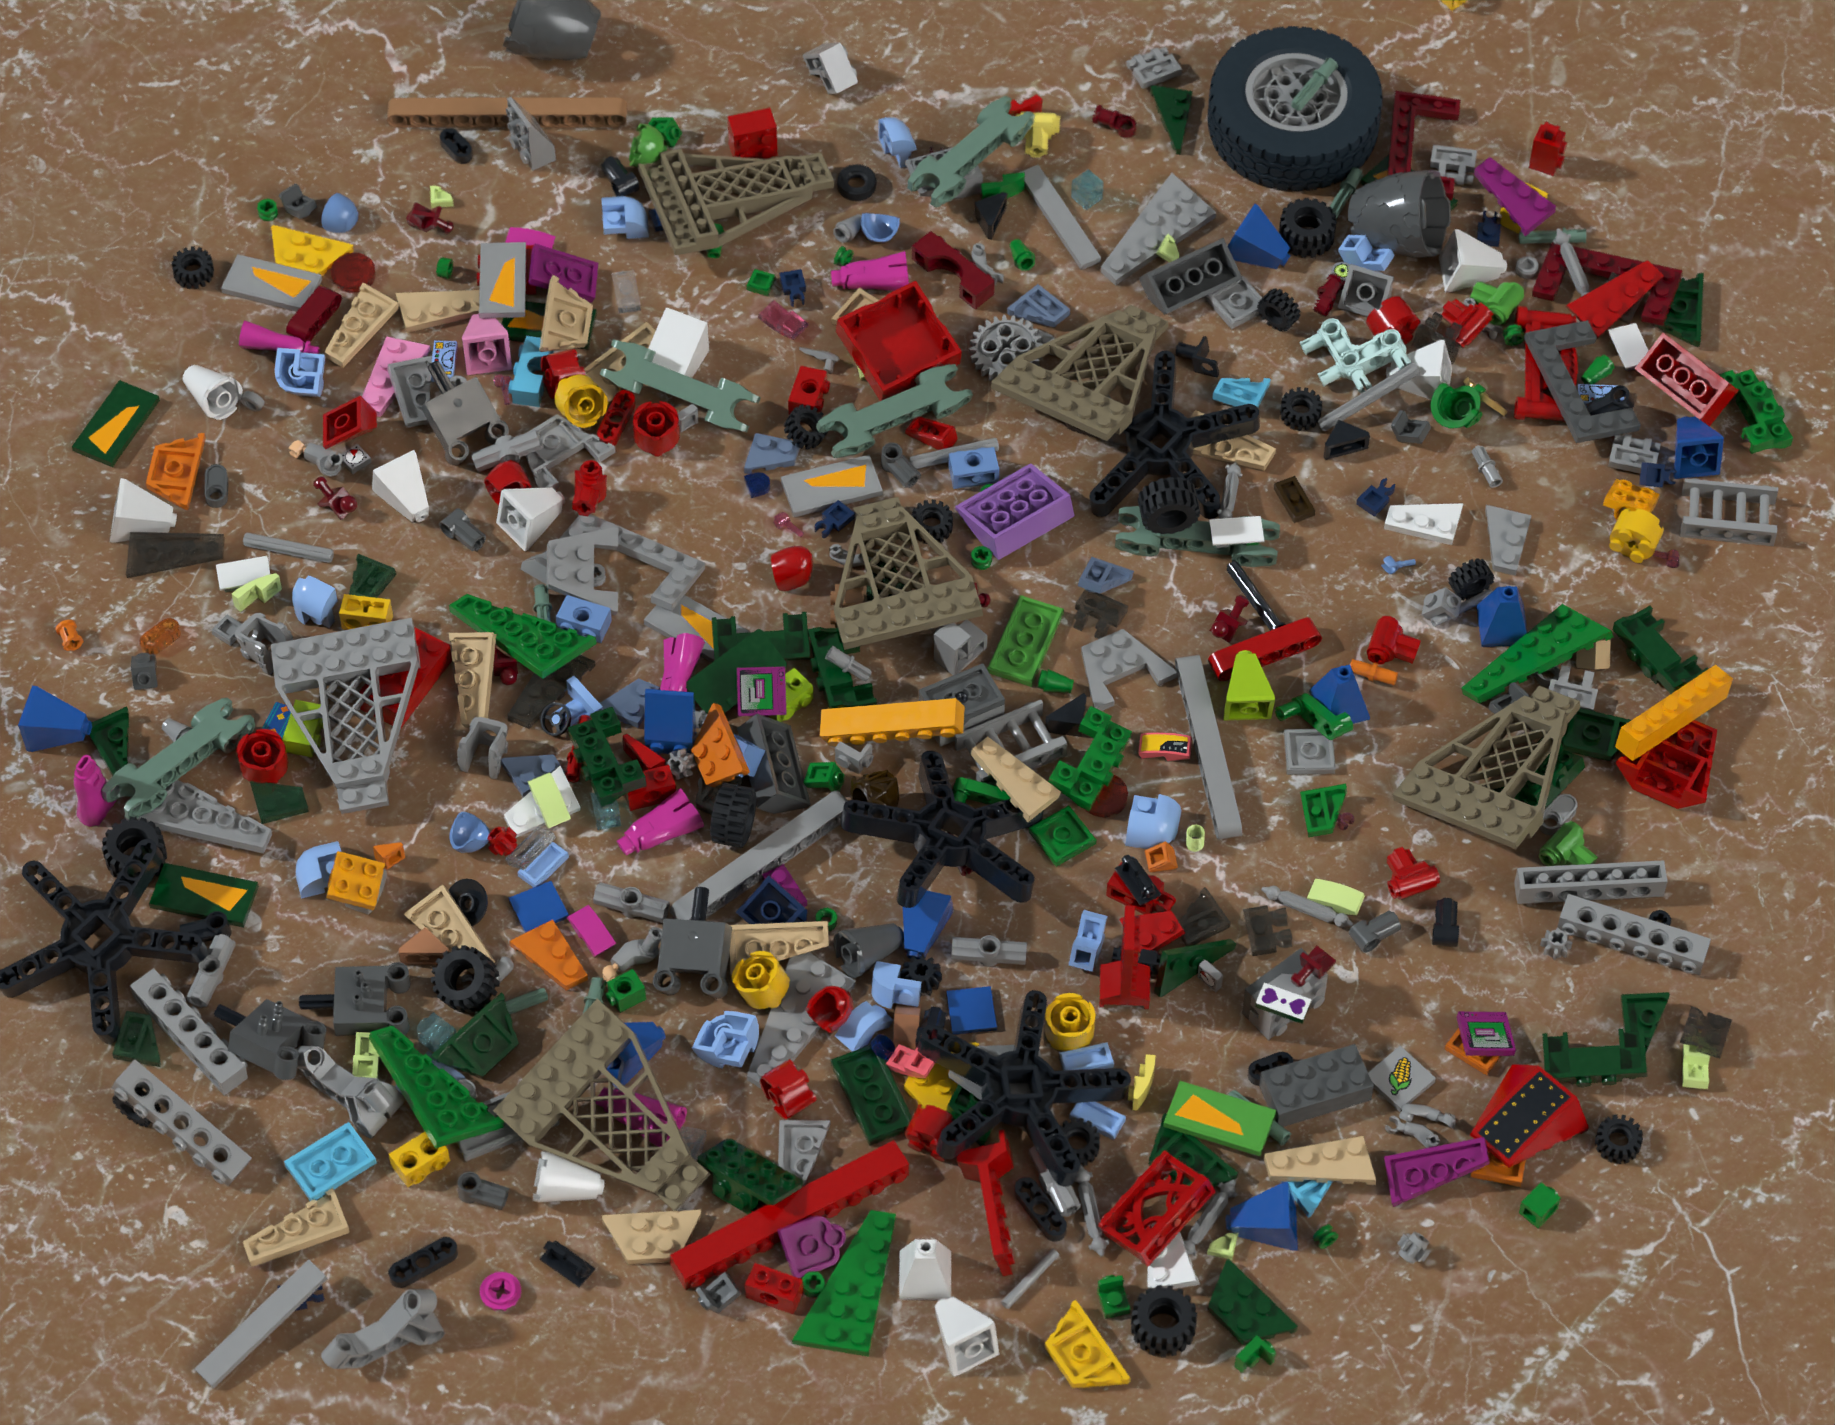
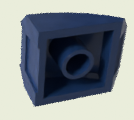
[736,875,807,924]

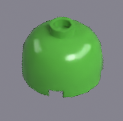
[629,123,667,168]

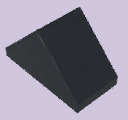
[974,192,1007,240]
[1324,420,1370,460]
[1045,693,1087,737]

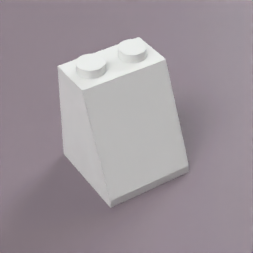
[648,308,709,378]

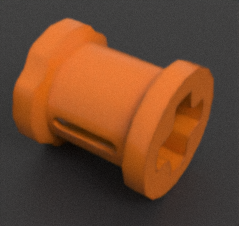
[55,619,84,651]

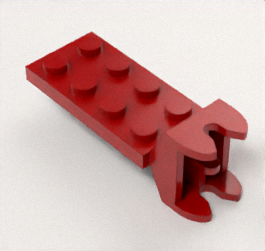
[1099,906,1150,1010]
[954,1129,1015,1277]

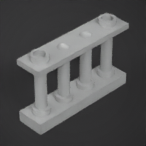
[1680,478,1778,546]
[955,700,1067,786]

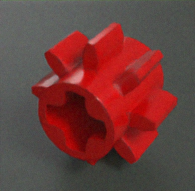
[488,826,517,856]

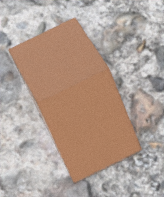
[399,927,449,965]
[893,1004,921,1050]

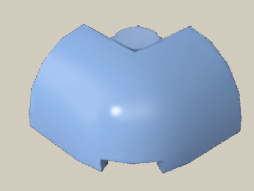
[878,117,917,168]
[602,196,649,239]
[275,348,325,397]
[292,575,338,628]
[1125,794,1181,849]
[296,841,341,898]
[692,1011,759,1069]

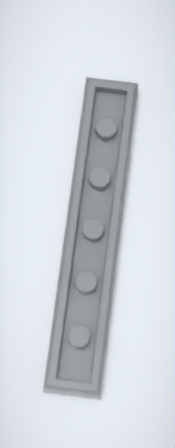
[1019,165,1101,270]
[195,1259,328,1389]

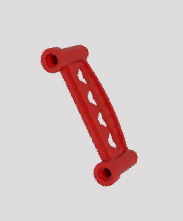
[1514,306,1578,421]

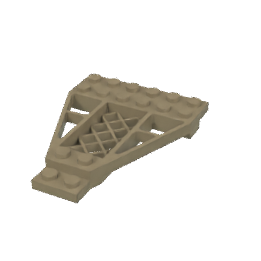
[638,148,834,256]
[991,305,1168,441]
[834,497,983,650]
[1392,686,1581,849]
[493,999,710,1211]

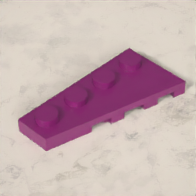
[1474,157,1556,236]
[1384,1137,1490,1207]

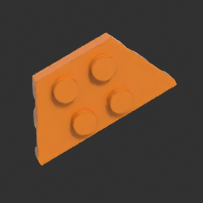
[146,433,206,510]
[691,703,750,787]

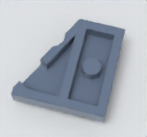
[744,433,800,474]
[1078,557,1134,594]

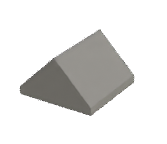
[1338,264,1394,316]

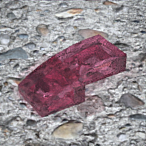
[758,300,809,340]

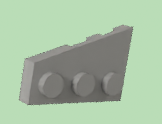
[387,356,432,428]
[1485,505,1532,576]
[778,1120,830,1186]

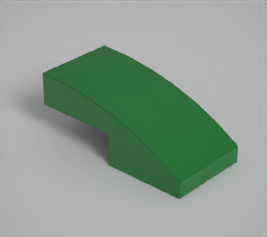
[981,172,1025,200]

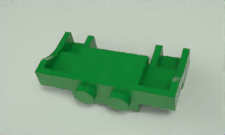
[1718,369,1793,454]
[1048,706,1132,811]

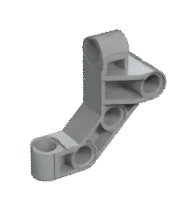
[296,1046,405,1138]
[321,1289,445,1369]

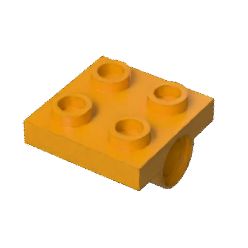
[1603,479,1660,521]
[326,851,385,910]

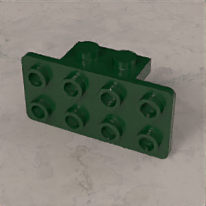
[686,629,787,714]
[697,1138,803,1214]

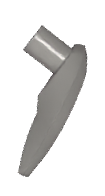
[799,347,839,373]

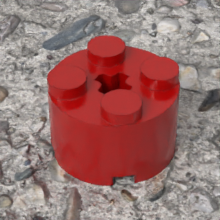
[1366,296,1421,344]
[541,349,586,400]
[633,401,680,457]
[237,729,289,786]
[760,1059,817,1120]
[905,1104,955,1161]

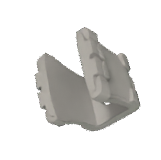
[235,613,294,675]
[457,717,508,779]

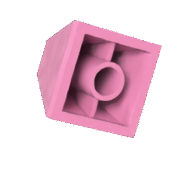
[462,313,512,375]

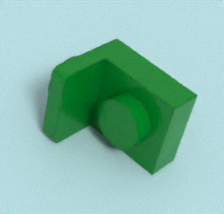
[648,117,682,148]
[803,762,845,792]
[1097,1275,1130,1319]
[1234,1335,1276,1373]

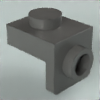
[279,184,317,219]
[1391,410,1431,444]
[131,653,158,690]
[1488,682,1529,714]
[696,1272,742,1313]

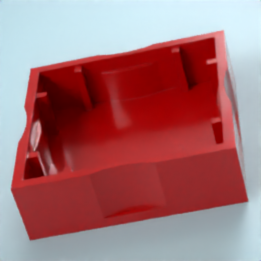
[836,280,962,401]

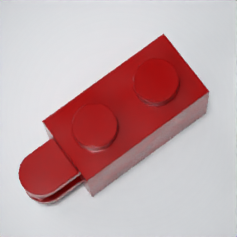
[1529,121,1568,176]
[1106,862,1176,914]

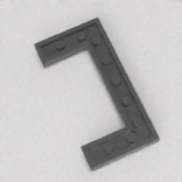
[1524,321,1641,443]

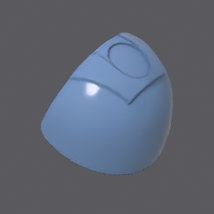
[321,193,358,233]
[861,213,900,243]
[449,812,490,853]

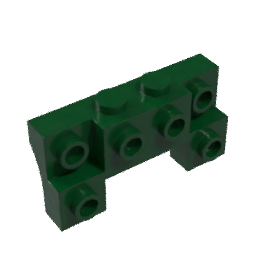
[1612,605,1708,694]
[711,612,810,661]
[808,627,877,709]
[568,706,646,807]
[1493,737,1585,809]
[1542,1027,1647,1087]

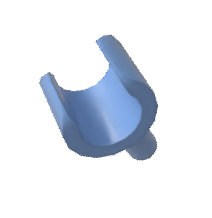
[1381,556,1416,574]

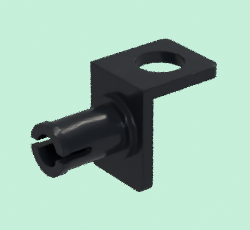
[1175,336,1219,378]

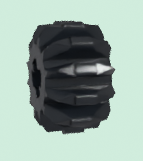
[900,954,942,997]

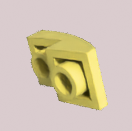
[1128,1055,1156,1110]

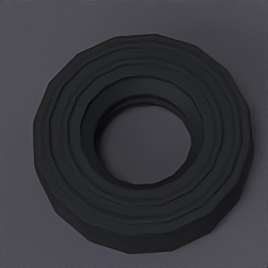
[837,164,877,201]

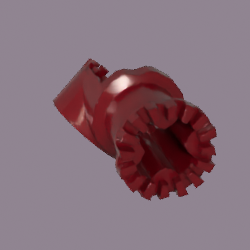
[1092,105,1136,138]
[1313,273,1345,317]

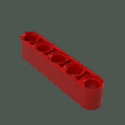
[1208,617,1322,681]

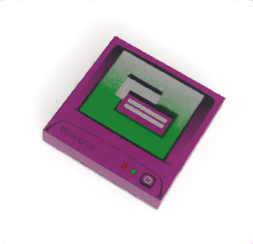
[736,667,786,716]
[1456,1011,1516,1056]

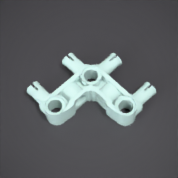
[1299,318,1412,394]

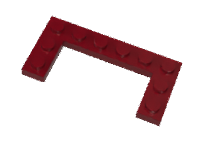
[1387,90,1461,200]
[1532,242,1683,326]

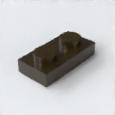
[1273,476,1316,523]

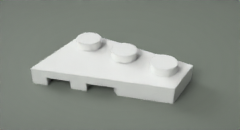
[1384,503,1463,545]
[504,766,581,838]
[1147,1223,1200,1290]

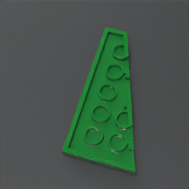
[449,594,597,679]
[1461,604,1613,704]
[369,1025,505,1149]
[792,1210,896,1357]

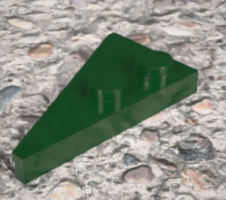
[1150,85,1193,155]
[88,706,129,777]
[1154,939,1236,997]
[1620,992,1670,1079]

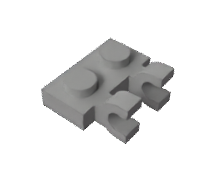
[1549,665,1598,711]

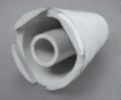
[183,365,243,420]
[533,1151,605,1202]

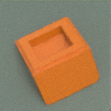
[1144,841,1178,872]
[373,842,405,870]

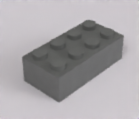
[1259,1044,1374,1127]

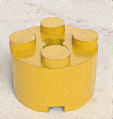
[555,375,608,428]
[1609,508,1664,563]
[732,951,790,1009]
[1045,993,1095,1051]

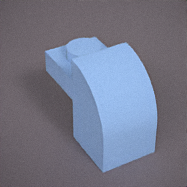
[1338,235,1395,271]
[1069,910,1108,972]
[872,961,921,1009]
[835,1001,893,1052]

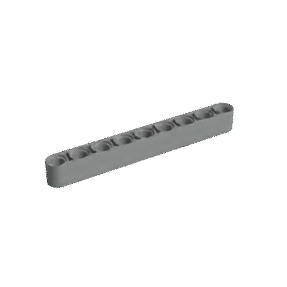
[1175,655,1242,840]
[669,790,848,920]

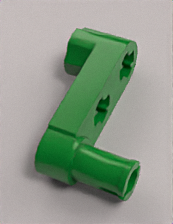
[1275,693,1354,740]
[952,777,1011,805]

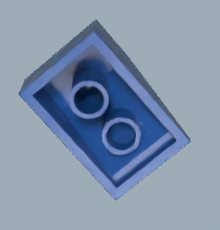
[644,689,697,755]

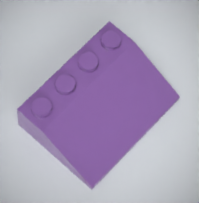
[955,463,1074,560]

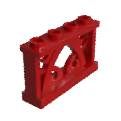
[1098,1151,1216,1266]

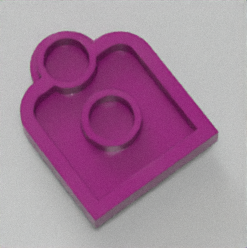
[777,1216,846,1278]

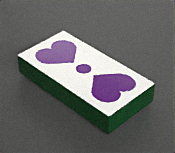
[1255,983,1312,1024]

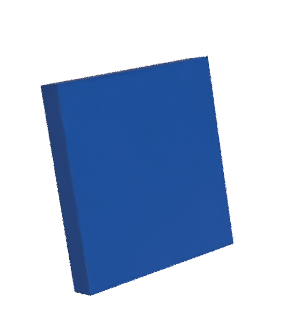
[508,881,569,933]
[946,986,997,1035]

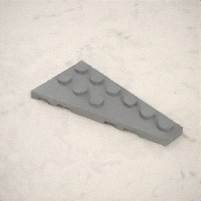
[1101,173,1216,285]
[124,780,272,854]
[747,952,855,1089]

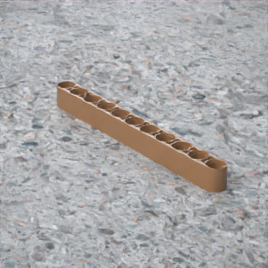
[387,97,627,128]

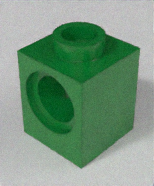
[606,969,646,1013]
[1519,1182,1561,1229]

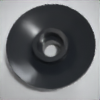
[448,879,488,926]

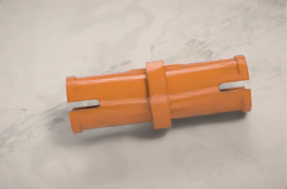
[1350,659,1398,686]

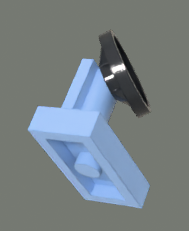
[540,676,603,736]

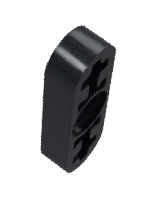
[1014,1177,1067,1242]
[388,1237,458,1288]

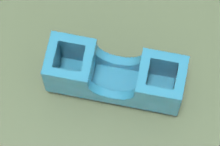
[508,336,554,407]

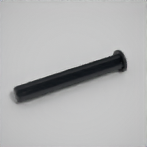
[1227,561,1286,631]

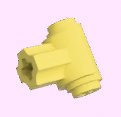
[1016,112,1060,158]

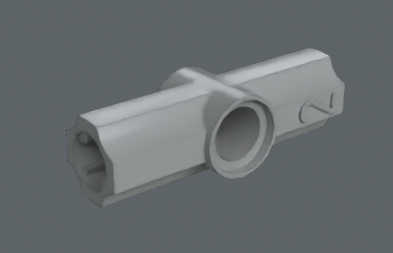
[471,429,544,472]
[593,882,670,923]
[186,934,236,1008]
[951,935,1027,967]
[1029,1146,1081,1217]

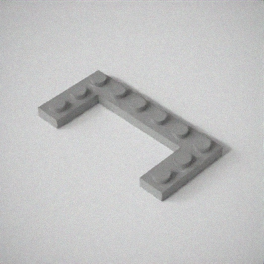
[560,514,706,611]

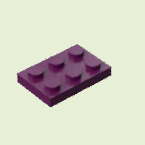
[529,244,598,303]

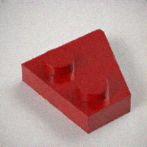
[1119,911,1185,953]

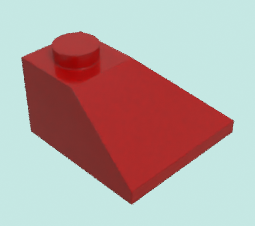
[323,395,377,449]

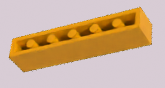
[1615,664,1733,761]
[820,698,965,747]

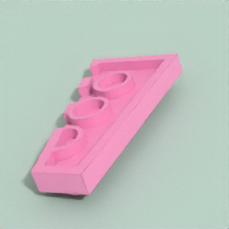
[362,336,430,417]

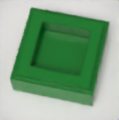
[746,269,776,296]

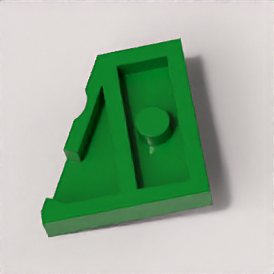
[1300,784,1347,838]

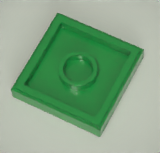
[1029,805,1097,867]

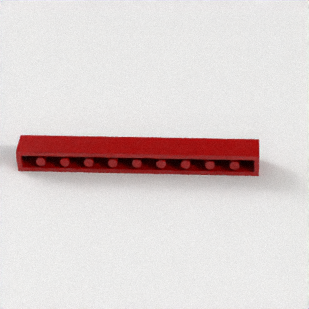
[670,1140,909,1290]

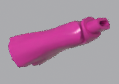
[831,251,909,291]
[239,321,320,354]
[660,633,705,692]
[73,755,117,827]
[616,788,704,856]
[595,1087,687,1147]

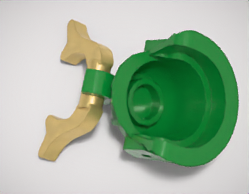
[1431,377,1508,429]

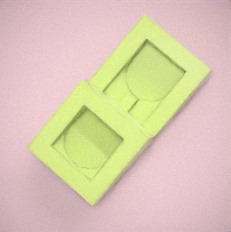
[231,573,282,612]
[527,772,571,828]
[1307,879,1365,915]
[352,1032,381,1078]
[1682,1039,1710,1089]

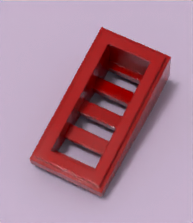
[905,416,958,450]
[622,733,666,771]

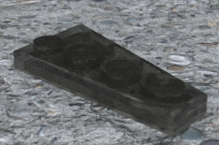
[126,532,225,578]
[507,655,596,729]

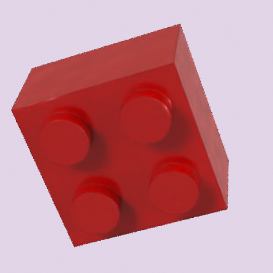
[727,108,778,159]

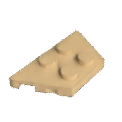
[539,275,593,352]
[602,1210,701,1265]

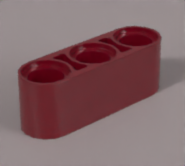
[286,285,342,343]

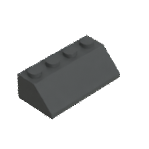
[1138,238,1243,315]
[737,714,811,814]

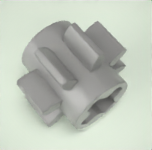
[666,748,697,780]
[1540,928,1572,960]
[1397,1231,1431,1264]

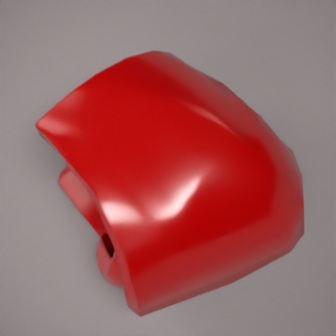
[484,460,532,506]
[771,546,813,591]
[805,986,854,1033]

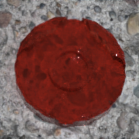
[331,253,376,293]
[1086,775,1128,818]

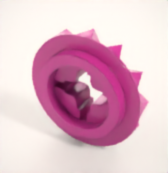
[480,1272,521,1311]

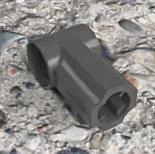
[881,443,921,488]
[439,508,486,551]
[1348,910,1401,953]
[458,1172,509,1210]

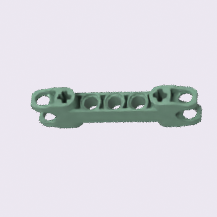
[907,96,1035,207]
[600,339,761,432]
[816,364,973,458]
[1115,506,1280,567]
[102,698,255,820]

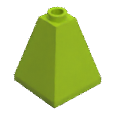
[1223,650,1275,721]

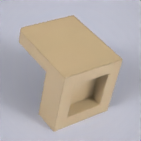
[1576,639,1611,669]

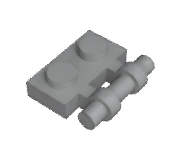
[1126,47,1182,89]
[1430,145,1477,185]
[1608,434,1661,473]

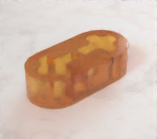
[139,618,181,654]

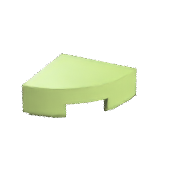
[430,186,454,208]
[1156,234,1179,262]
[1207,1233,1238,1260]

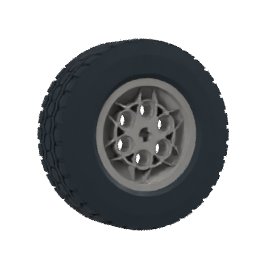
[1208,26,1383,191]

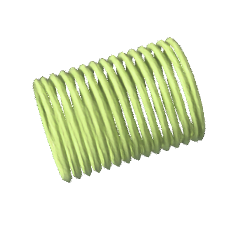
[1186,824,1205,852]

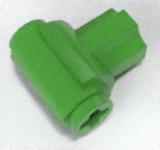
[1470,281,1524,325]
[1539,821,1598,866]

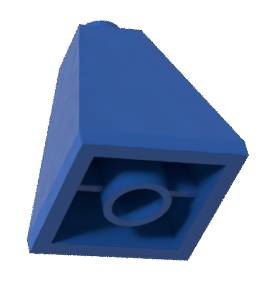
[1228,204,1291,269]
[1674,416,1724,479]
[1476,586,1527,647]
[1309,665,1370,724]
[18,685,92,752]
[903,891,954,959]
[607,1022,666,1090]
[1226,1182,1298,1251]

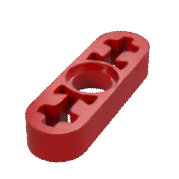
[597,390,635,446]

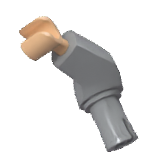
[288,440,343,477]
[603,927,662,982]

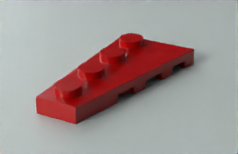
[1566,260,1664,339]

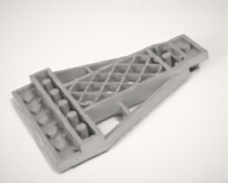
[271,618,421,814]

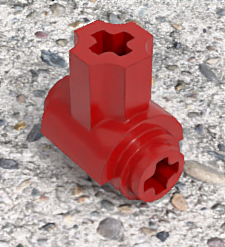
[1441,299,1493,348]
[572,460,607,517]
[1367,616,1421,665]
[1387,847,1440,900]

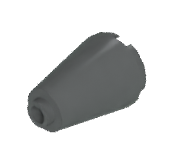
[833,923,904,978]

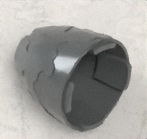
[502,0,601,60]
[1348,170,1451,258]

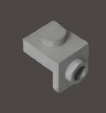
[1422,587,1462,619]
[835,741,874,774]

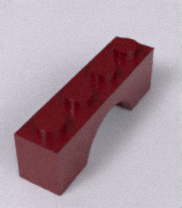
[912,231,995,310]

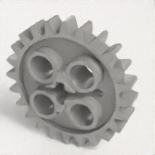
[969,315,1043,381]

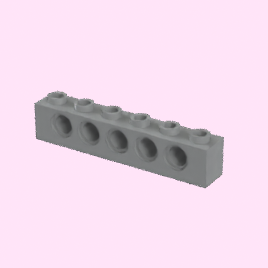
[1514,860,1668,904]
[1557,894,1711,975]
[130,968,248,1096]
[112,1060,252,1186]

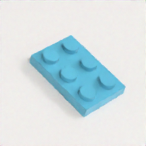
[284,1122,377,1201]

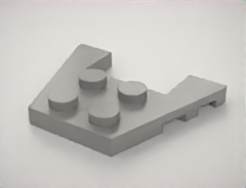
[525,414,616,490]
[547,527,618,615]
[1081,629,1177,711]

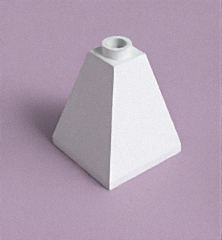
[1439,229,1507,293]
[1386,340,1452,400]
[372,450,429,522]
[110,478,177,543]
[496,488,565,552]
[899,1239,951,1300]
[935,1297,999,1377]

